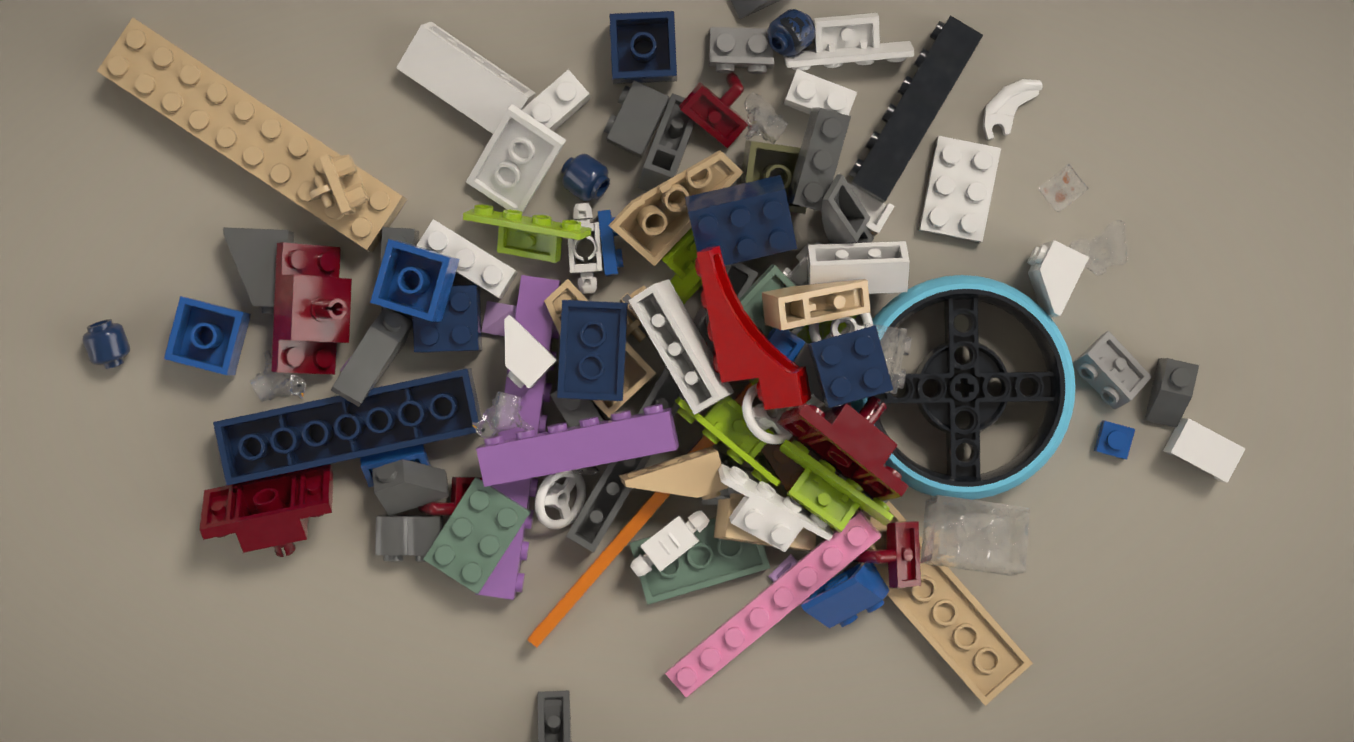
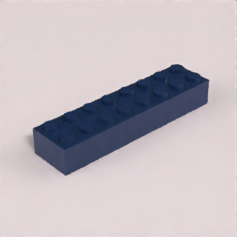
[213,368,484,486]

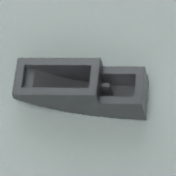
[821,174,874,244]

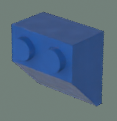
[801,563,890,628]

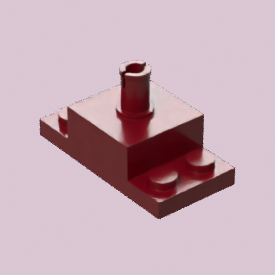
[271,242,352,375]
[777,396,909,501]
[199,464,333,557]

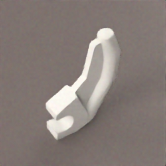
[983,79,1043,141]

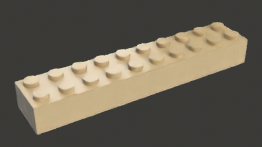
[97,17,408,252]

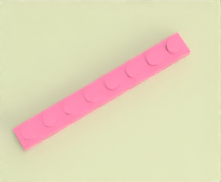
[665,511,881,698]

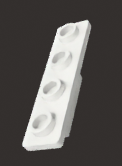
[784,13,914,71]
[718,464,833,552]

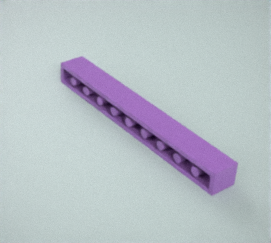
[475,275,561,600]

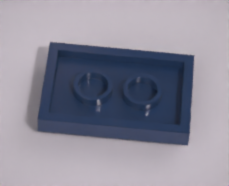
[557,300,628,401]

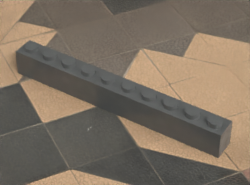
[566,262,758,553]

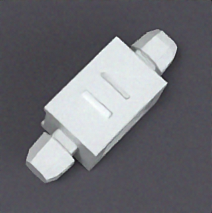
[567,203,603,294]
[630,510,710,576]

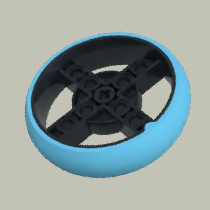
[851,275,1075,500]

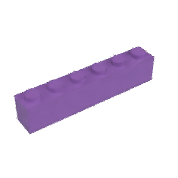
[476,404,679,487]

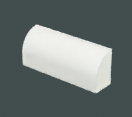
[396,22,536,134]

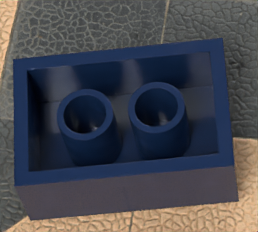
[685,175,797,266]

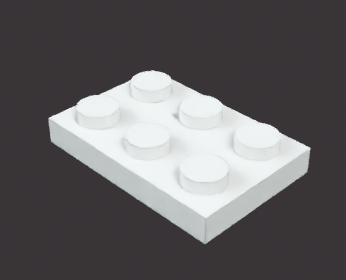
[466,104,566,214]
[919,136,1001,243]

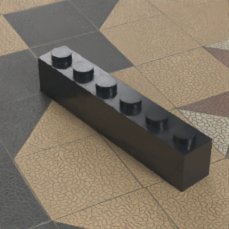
[849,15,983,203]

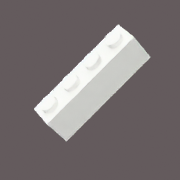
[629,279,734,415]

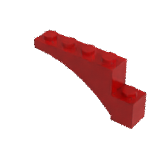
[695,246,812,410]

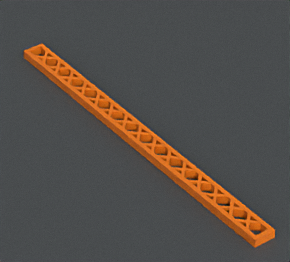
[527,382,756,648]

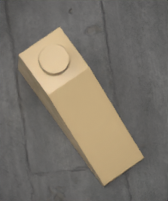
[762,279,871,330]
[620,446,728,500]

